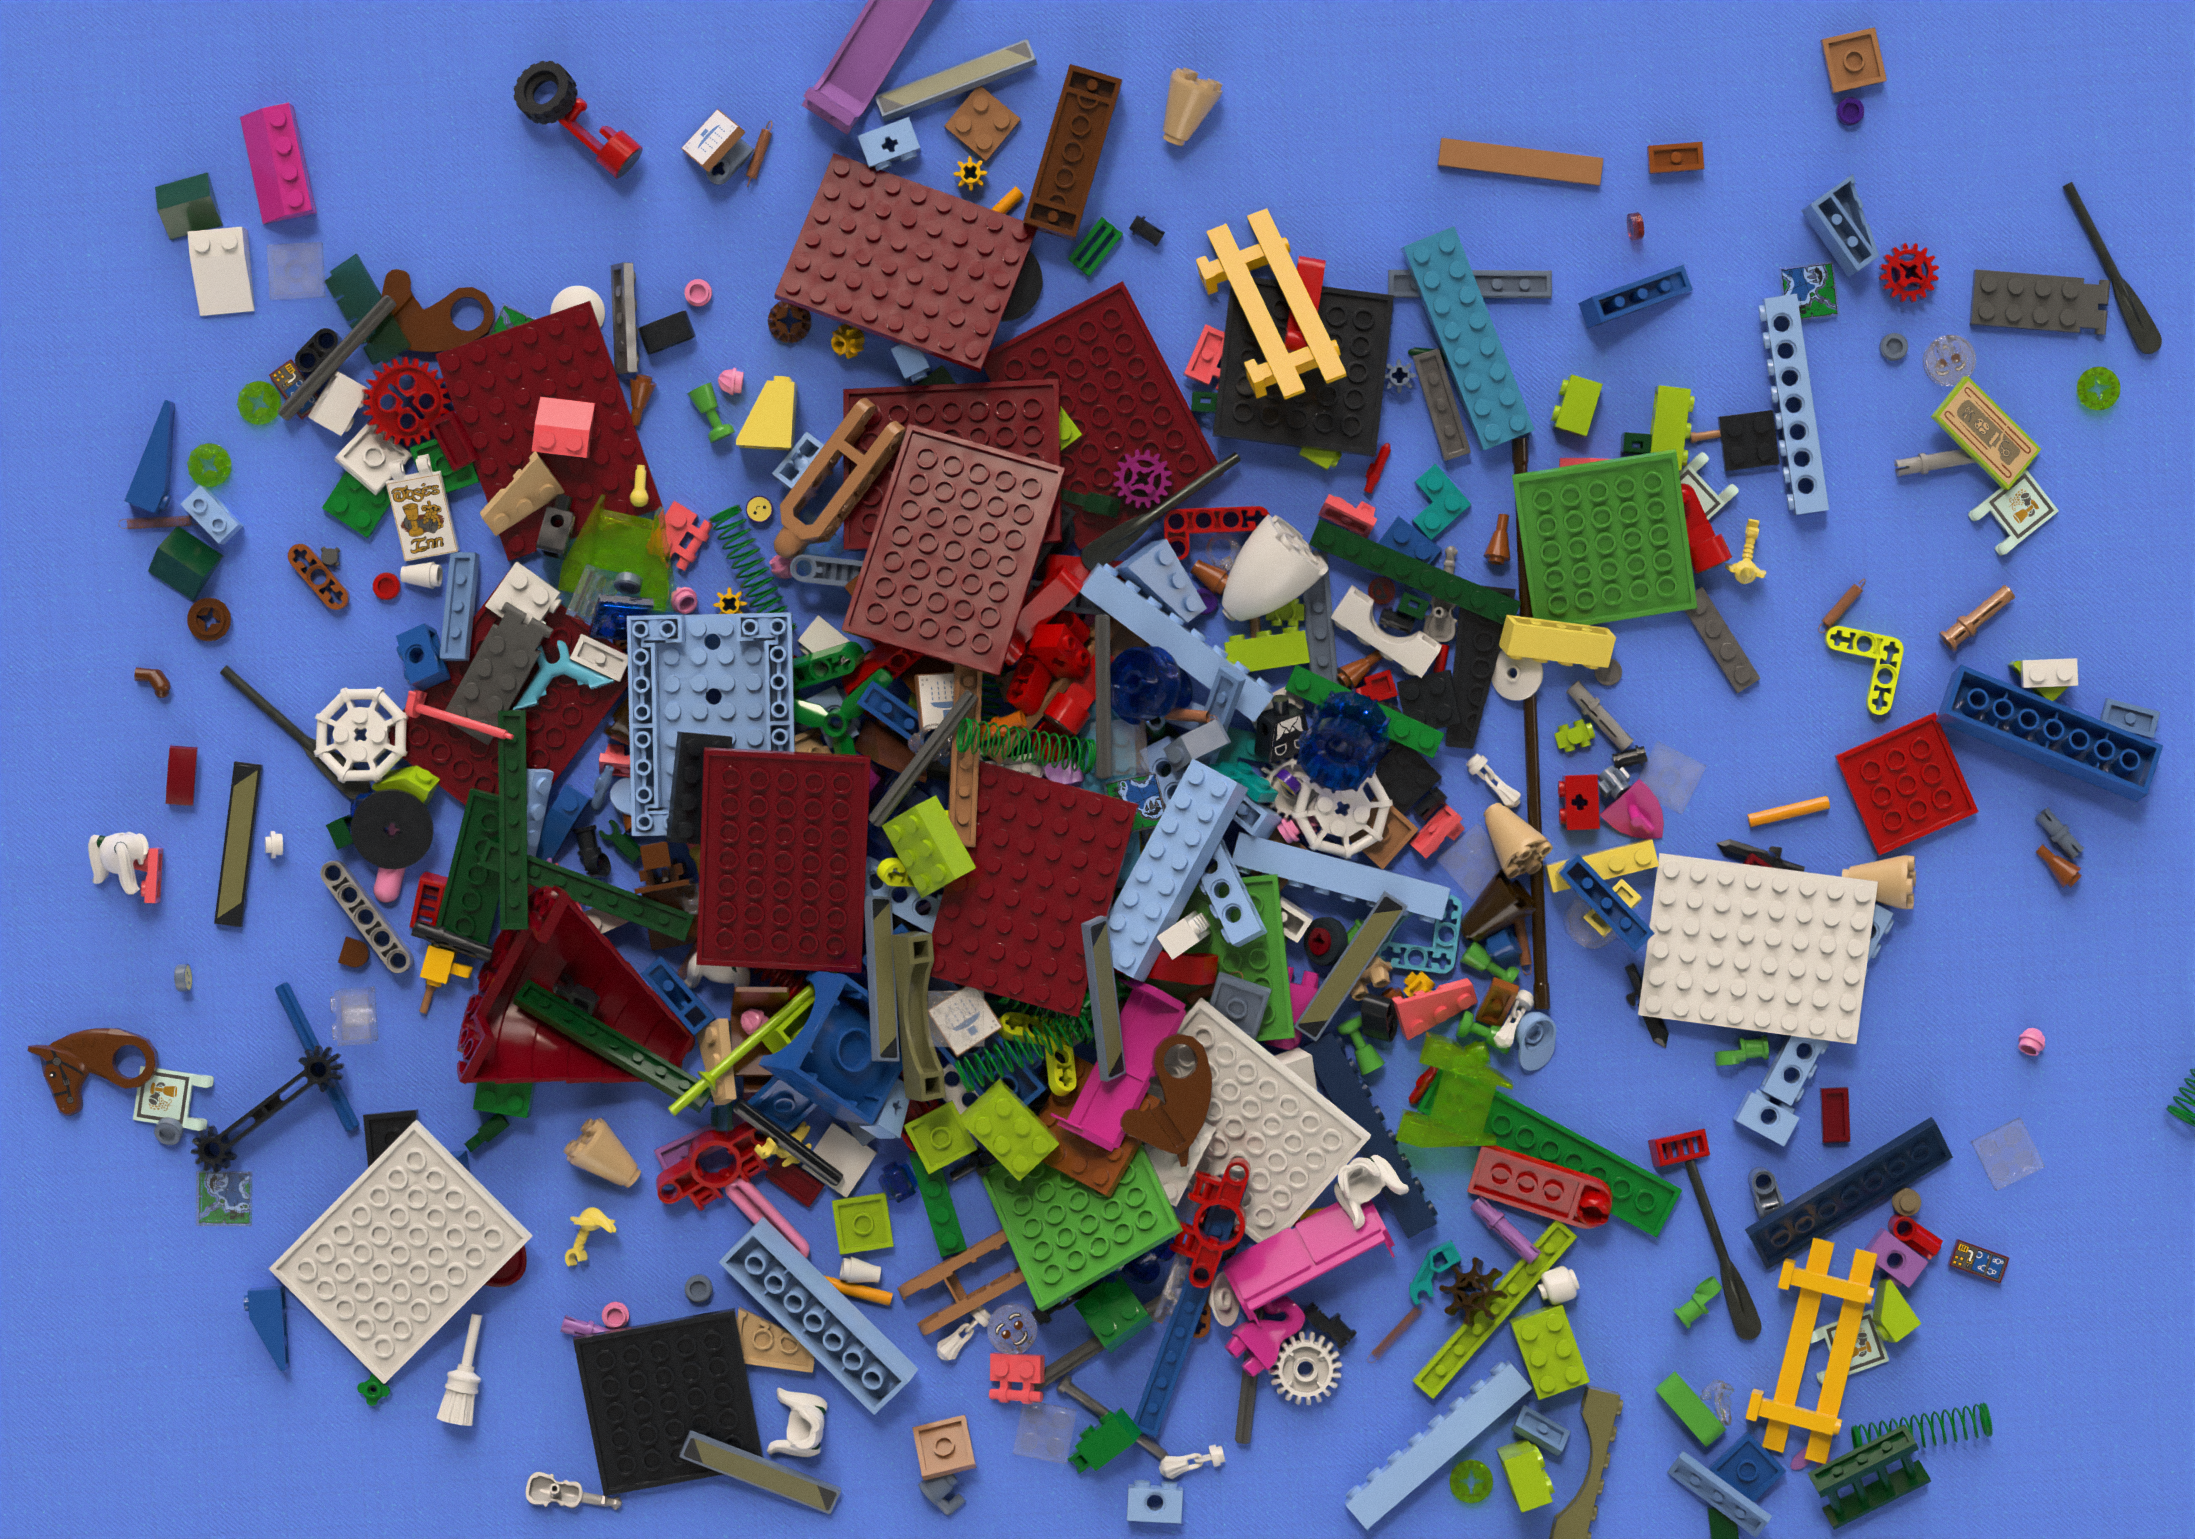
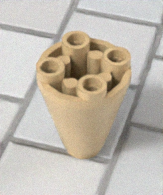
[1163,67,1223,146]
[1484,803,1553,879]
[1842,855,1916,909]
[563,1118,641,1188]

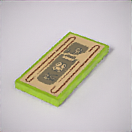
[1931,376,2041,490]

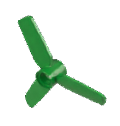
[794,668,893,755]

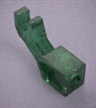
[1061,489,1121,519]

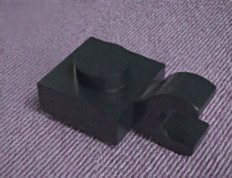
[552,973,600,1016]

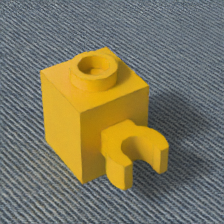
[420,945,473,987]

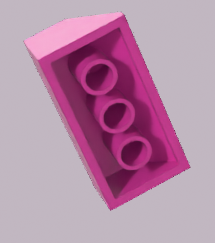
[240,102,317,224]

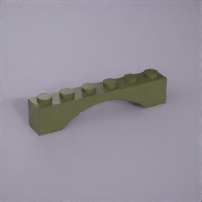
[892,931,946,1102]
[1549,1385,1623,1539]

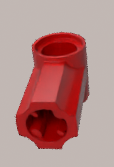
[1888,1213,1943,1260]

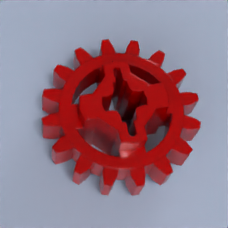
[1878,243,1939,303]

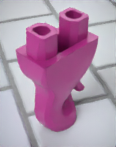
[1265,966,1319,1050]
[1224,1296,1305,1377]

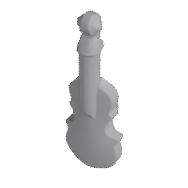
[1423,546,1458,642]
[526,1472,622,1510]

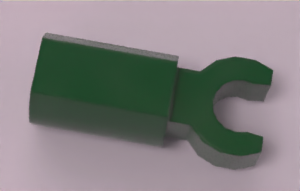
[1145,712,1166,742]
[599,819,641,864]
[464,1113,510,1152]

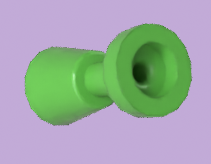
[687,382,735,443]
[1459,940,1520,983]
[1455,1010,1515,1055]
[1336,1015,1385,1076]

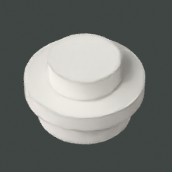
[265,831,283,858]

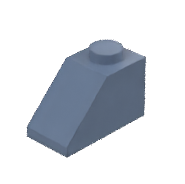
[1163,718,1231,773]

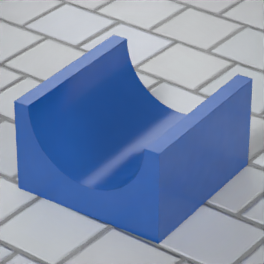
[758,971,903,1126]

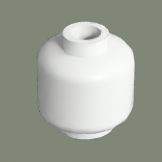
[1537,1266,1580,1305]

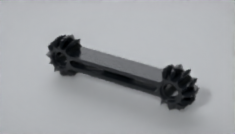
[191,1045,345,1173]

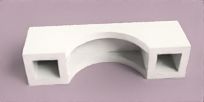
[1331,585,1442,678]
[1157,910,1211,960]

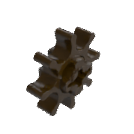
[1439,1257,1508,1327]

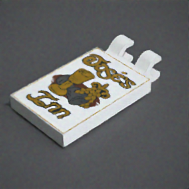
[386,454,459,561]

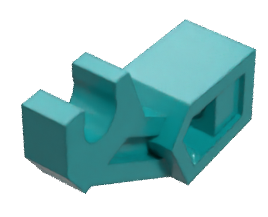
[1409,1239,1462,1305]

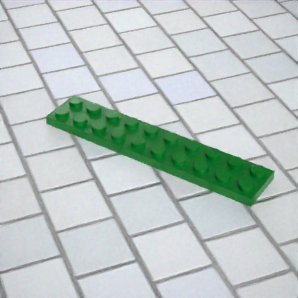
[1417,1061,1682,1238]

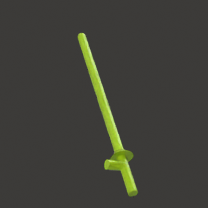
[667,971,839,1116]

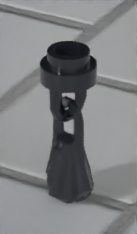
[1032,1284,1092,1325]

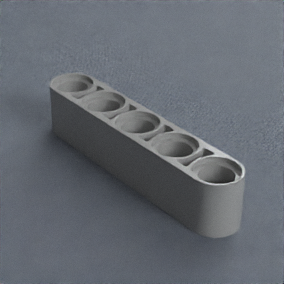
[320,860,414,973]

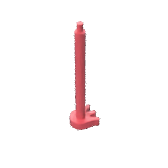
[405,689,514,740]

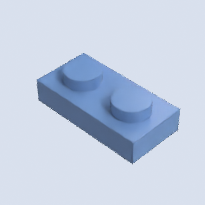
[2100,698,2160,738]
[1511,1405,1571,1456]

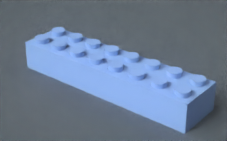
[1108,759,1249,982]
[719,1217,918,1415]

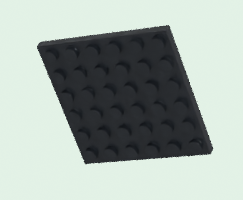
[1212,277,1394,457]
[573,1308,764,1496]

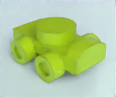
[1266,599,1304,626]
[1554,719,1595,753]

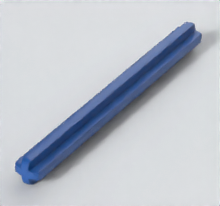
[275,982,359,1132]

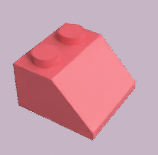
[532,397,595,458]

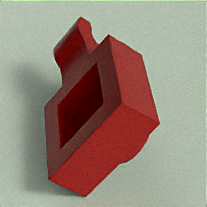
[1352,669,1398,702]

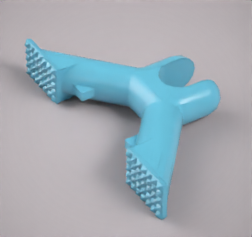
[513,640,615,710]

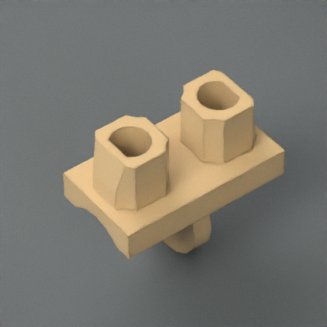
[1349,955,1393,1001]

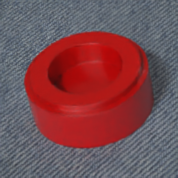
[373,573,401,600]

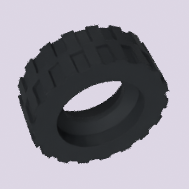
[514,61,578,125]

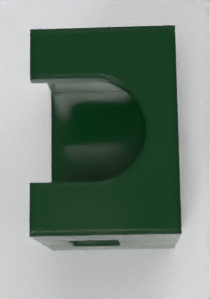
[1191,391,1217,414]
[1620,432,1652,454]
[1396,592,1430,621]
[326,814,353,850]

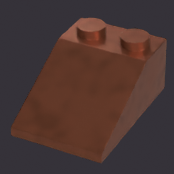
[855,718,927,783]

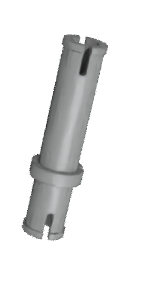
[1894,449,1977,477]
[1566,680,1634,752]

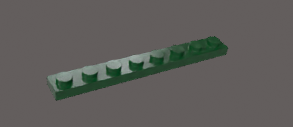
[1309,519,1521,625]
[498,710,528,930]
[478,840,694,942]
[513,979,712,1113]

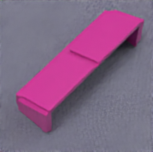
[1051,977,1186,1152]
[1222,1199,1395,1327]

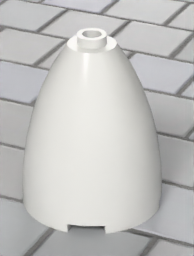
[1222,514,1328,622]

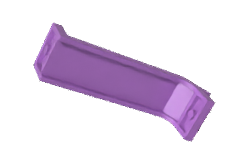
[802,0,934,135]

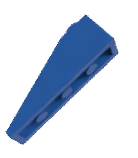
[1578,265,1693,329]
[124,400,175,514]
[857,680,951,767]
[1556,853,1655,952]

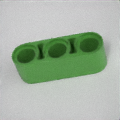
[1655,1371,1727,1448]

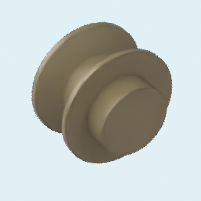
[1892,1188,1921,1216]

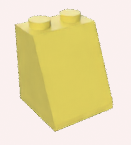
[736,376,798,451]

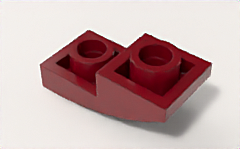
[166,745,198,806]

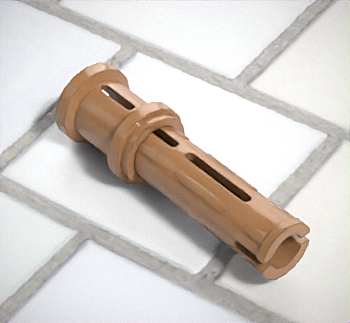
[1939,585,2015,652]

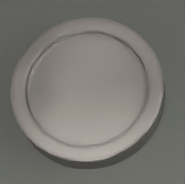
[1594,659,1622,685]

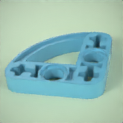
[1376,895,1462,973]

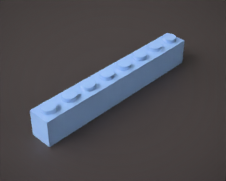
[1080,563,1274,722]
[1232,832,1451,923]
[1344,1360,1532,1530]

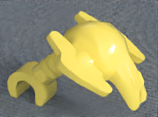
[1725,519,1766,584]
[754,1121,812,1167]
[565,1207,616,1267]

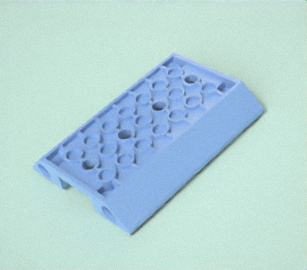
[627,612,795,836]

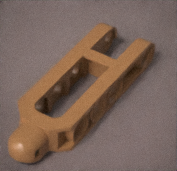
[774,398,907,559]
[897,1229,1026,1336]

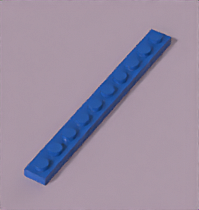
[1133,1174,1248,1437]

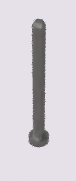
[1056,1374,1169,1460]

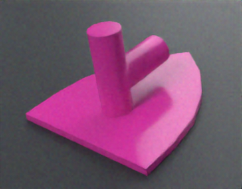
[1600,779,1664,839]

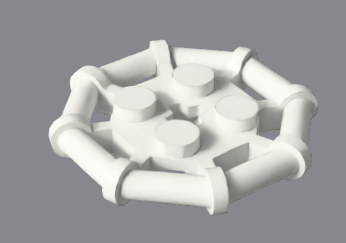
[314,687,409,783]
[1291,758,1393,860]

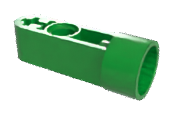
[793,641,864,694]

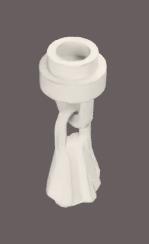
[1466,753,1521,808]
[1494,990,1534,1048]
[936,1306,992,1361]
[1159,1445,1225,1479]

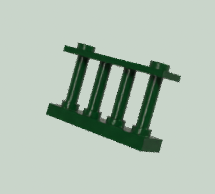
[1808,1425,1931,1530]

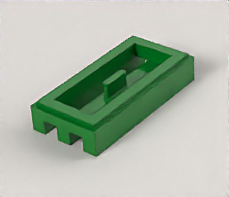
[1068,217,1123,277]

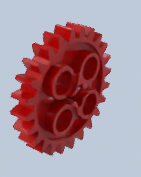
[361,357,451,446]

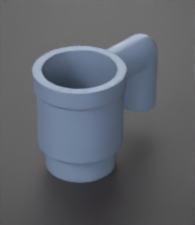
[918,1474,966,1515]

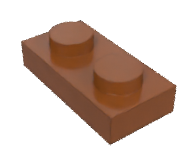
[1647,142,1704,174]
[1475,977,1519,1027]

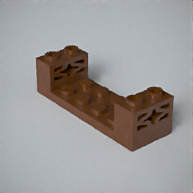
[1023,64,1122,242]

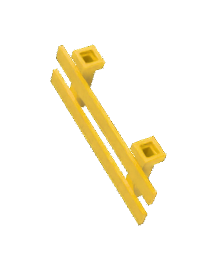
[1196,208,1347,399]
[1745,1237,1878,1464]

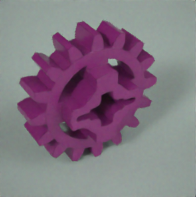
[1113,449,1172,508]

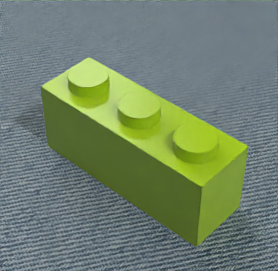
[1650,385,1695,471]
[1223,626,1310,672]

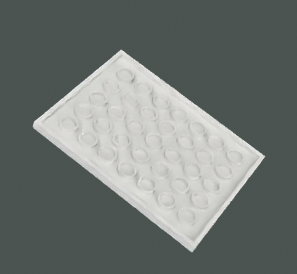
[1638,853,1878,1044]
[1142,997,1371,1243]
[269,1120,533,1384]

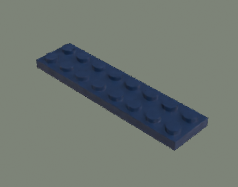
[1745,1117,1953,1269]

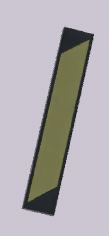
[214,761,263,927]

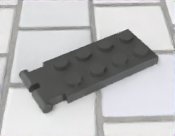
[1969,269,2110,335]
[445,602,554,745]

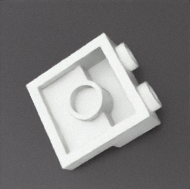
[485,561,562,625]

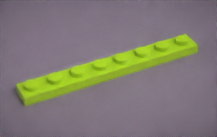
[1412,1220,1577,1399]

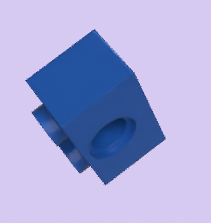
[396,623,451,691]

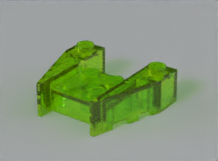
[558,494,674,612]
[1395,1031,1513,1148]

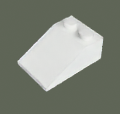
[187,227,255,316]

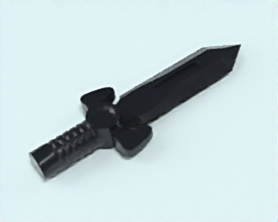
[1716,839,1805,872]
[1624,963,1669,1048]
[950,1147,998,1182]

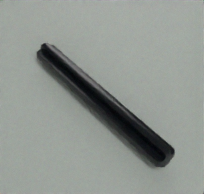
[733,1099,843,1186]

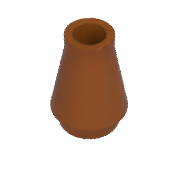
[1190,559,1228,596]

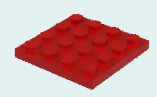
[1834,712,1979,855]

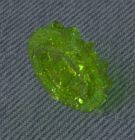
[2076,367,2120,410]
[237,381,281,425]
[187,443,231,487]
[1449,1459,1493,1503]

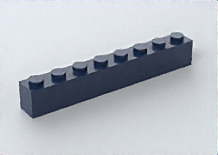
[1302,1031,1438,1239]

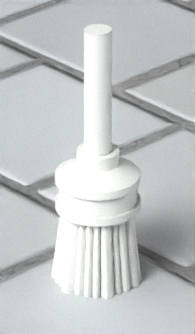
[437,1314,482,1426]

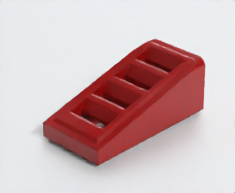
[409,872,448,928]
[1648,1129,1710,1167]

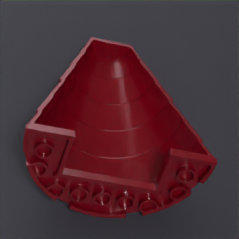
[457,885,695,1084]

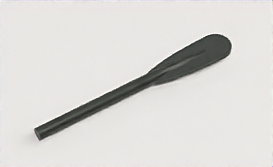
[2063,182,2162,354]
[1081,452,1241,570]
[220,665,370,800]
[1684,1159,1762,1340]

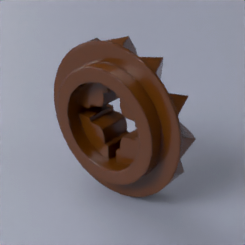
[768,301,811,343]
[187,598,231,641]

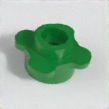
[357,1374,390,1406]

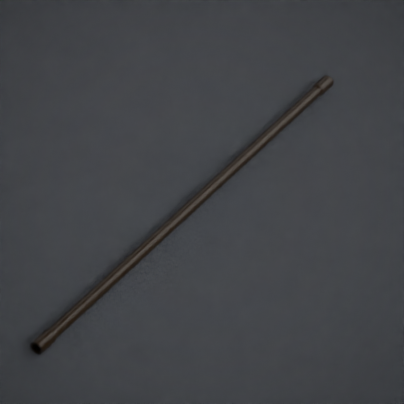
[1511,438,1550,1009]

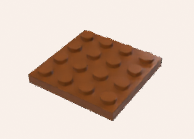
[1038,1055,1164,1198]

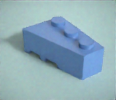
[1802,174,1879,277]
[1115,539,1207,623]

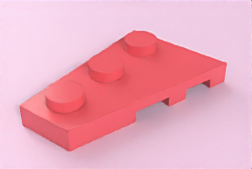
[1392,978,1478,1040]

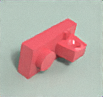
[1318,494,1377,539]
[599,744,630,778]
[1409,804,1465,859]
[133,848,163,903]

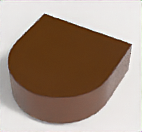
[338,936,370,967]

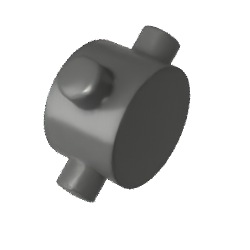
[321,546,340,567]

